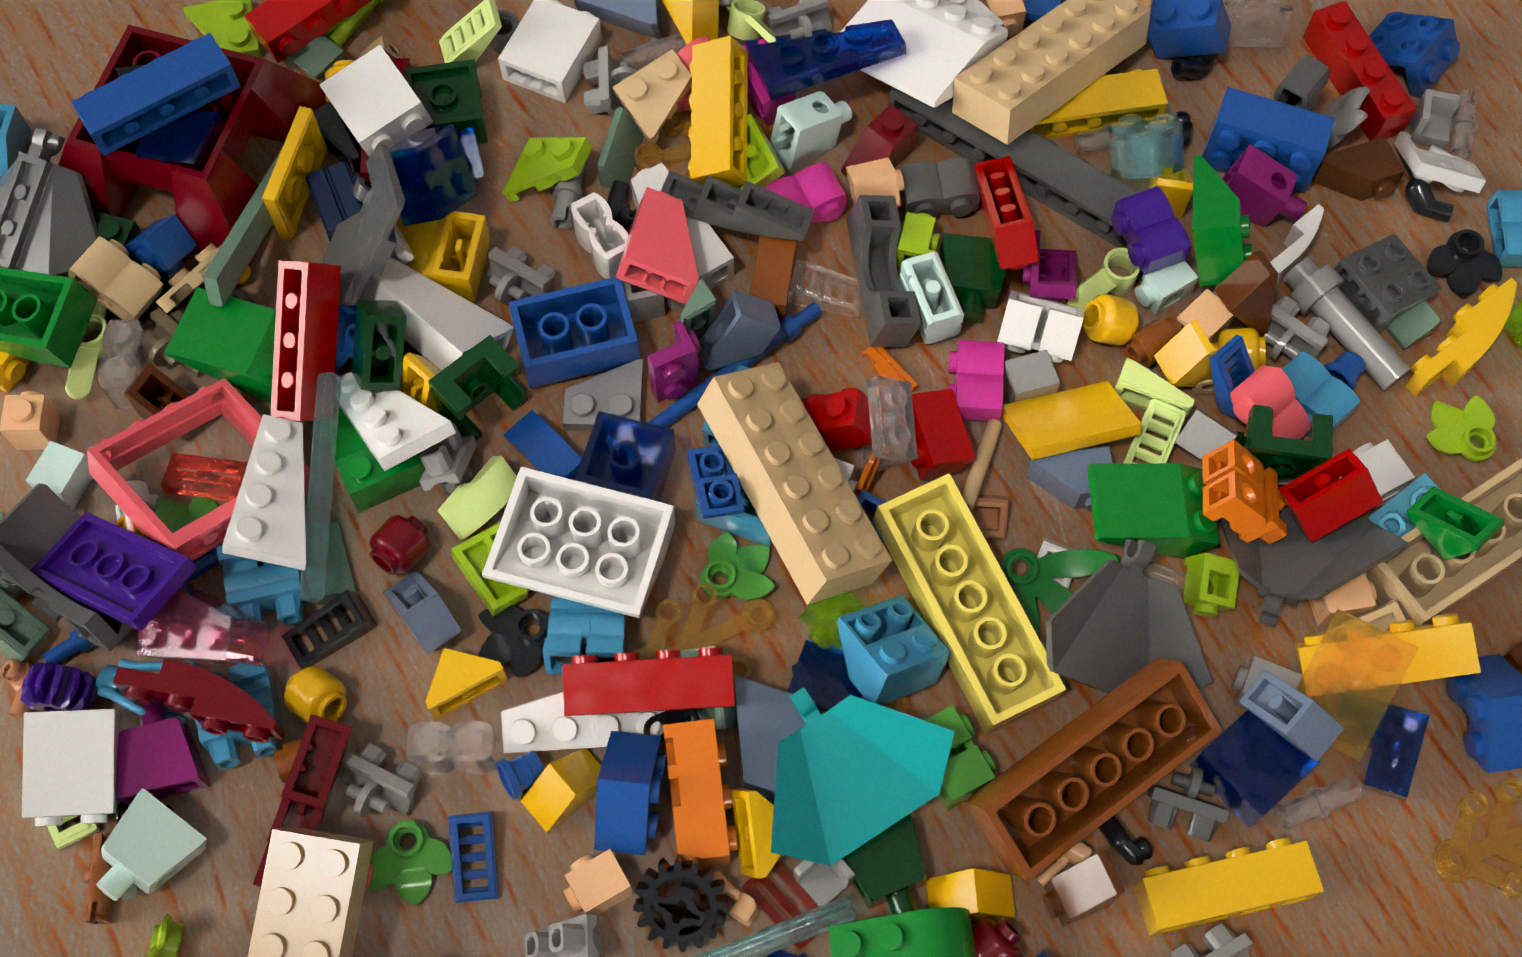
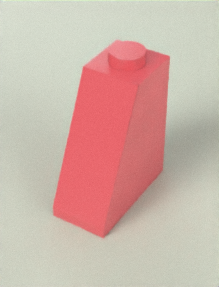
[615,187,699,304]

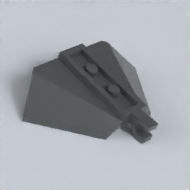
[0,127,99,277]
[322,143,405,306]
[1219,504,1409,627]
[1046,539,1213,694]

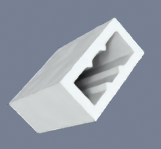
[498,0,603,103]
[319,45,433,158]
[22,709,121,826]

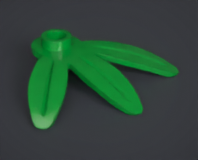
[1000,548,1120,641]

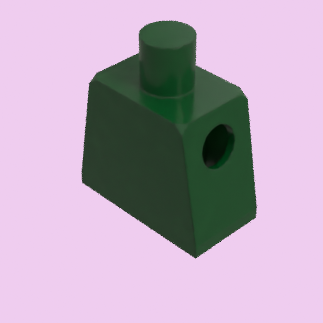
[939,233,1007,323]
[842,814,927,914]

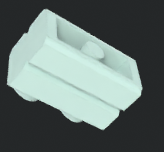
[899,251,964,344]

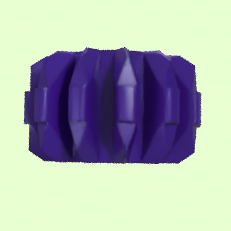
[20,662,97,712]

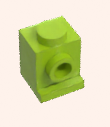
[896,212,940,269]
[1183,552,1239,617]

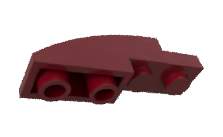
[113,658,286,743]

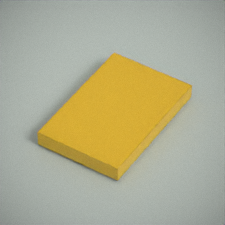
[262,106,328,240]
[1001,381,1142,460]

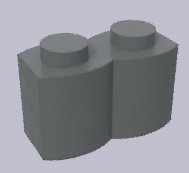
[1274,54,1330,111]
[901,157,980,217]

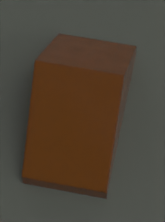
[1214,251,1278,334]
[123,363,198,441]

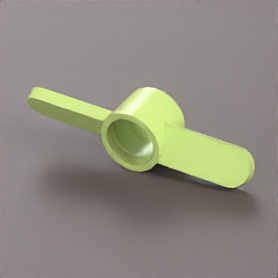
[722,0,785,50]
[1065,248,1141,309]
[65,300,116,400]

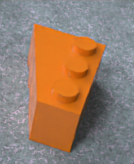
[663,718,738,868]

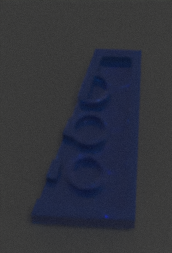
[745,19,906,100]

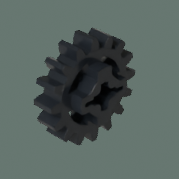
[633,854,729,952]

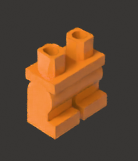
[1202,439,1287,545]

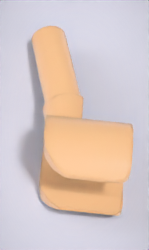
[1036,841,1092,887]
[712,870,758,927]

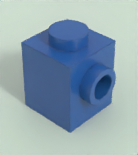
[125,215,197,276]

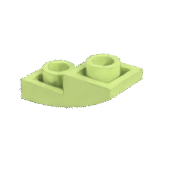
[437,455,517,539]

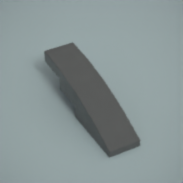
[661,170,815,241]

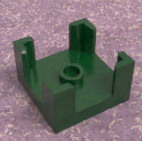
[403,59,488,153]
[428,335,528,441]
[1236,405,1333,487]

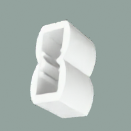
[571,192,629,279]

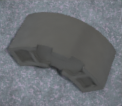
[0,483,133,651]

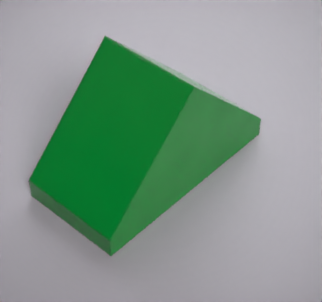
[1407,486,1504,560]

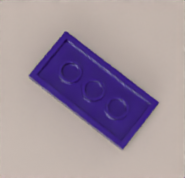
[30,512,197,631]

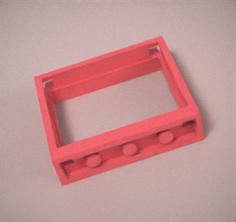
[87,378,312,561]

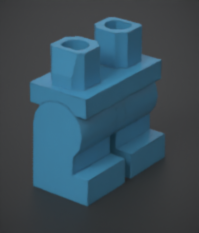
[216,545,310,635]
[543,597,627,674]
[195,657,285,771]

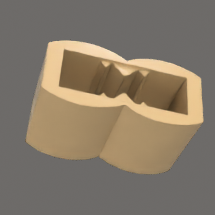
[69,236,163,325]

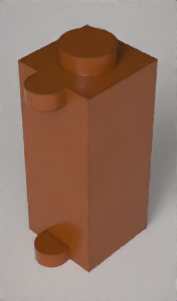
[749,234,798,322]

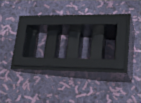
[314,102,361,177]
[282,589,377,669]

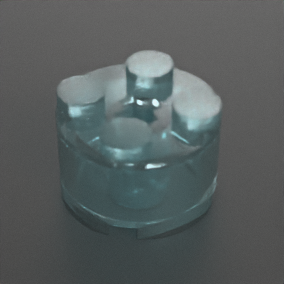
[1108,113,1185,179]

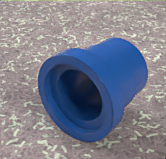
[1324,351,1366,391]
[496,750,544,800]

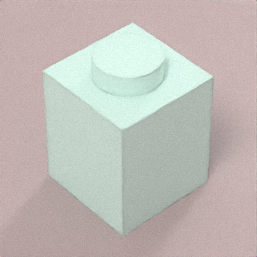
[25,441,93,510]

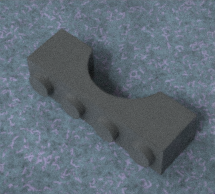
[847,195,921,347]

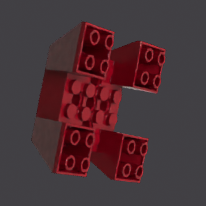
[58,25,326,267]

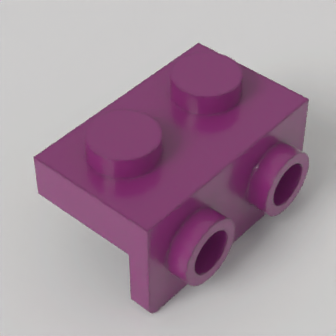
[1023,230,1077,301]
[648,320,702,403]

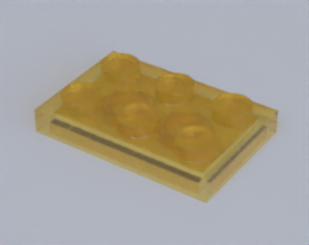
[1296,609,1419,762]

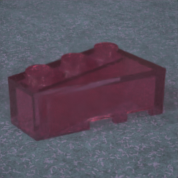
[136,581,268,666]

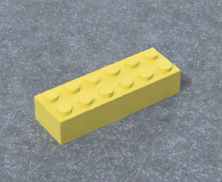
[873,473,1067,734]

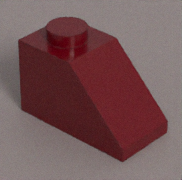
[841,104,918,178]

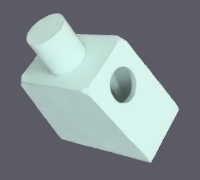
[770,91,852,176]
[96,788,207,901]

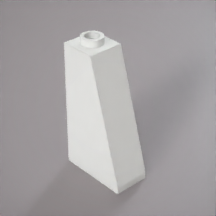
[631,162,734,312]
[359,258,514,371]

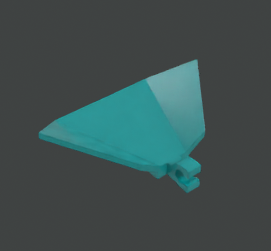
[771,687,955,866]

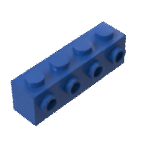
[71,33,241,156]

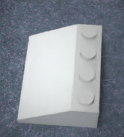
[827,0,1008,108]
[482,467,675,618]

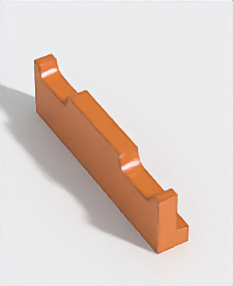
[861,346,918,399]
[854,444,887,497]

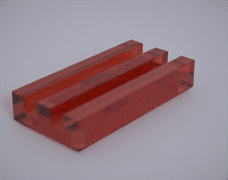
[161,452,248,501]
[742,860,832,953]

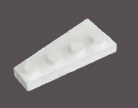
[334,372,456,471]
[222,414,306,571]
[501,692,665,753]

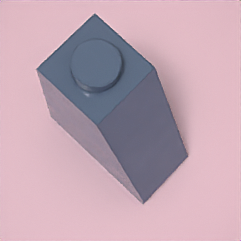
[569,0,662,39]
[734,676,816,804]

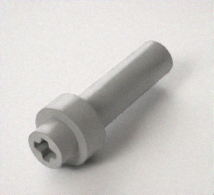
[1283,256,1411,391]

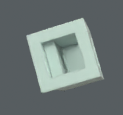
[1135,260,1199,316]

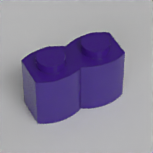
[1111,186,1192,275]

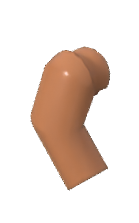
[2,659,33,720]

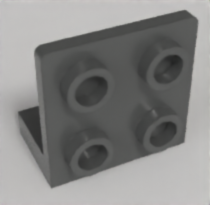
[1334,234,1441,333]

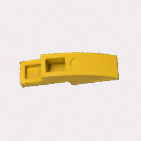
[1405,277,1517,397]

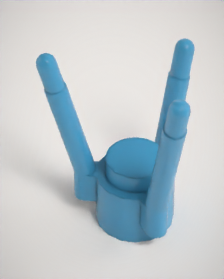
[95,658,198,724]

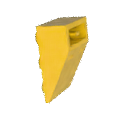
[396,210,491,302]

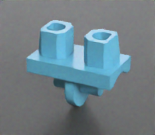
[1368,472,1440,538]

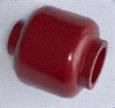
[369,515,430,575]
[972,917,1023,957]

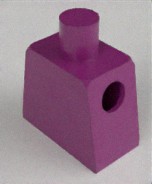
[1222,144,1307,226]
[116,700,210,806]

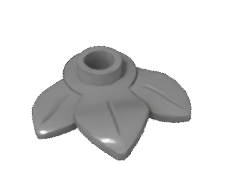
[1323,87,1370,148]

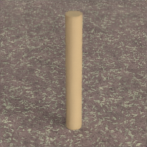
[961,419,1002,512]

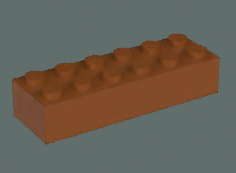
[964,657,1223,881]

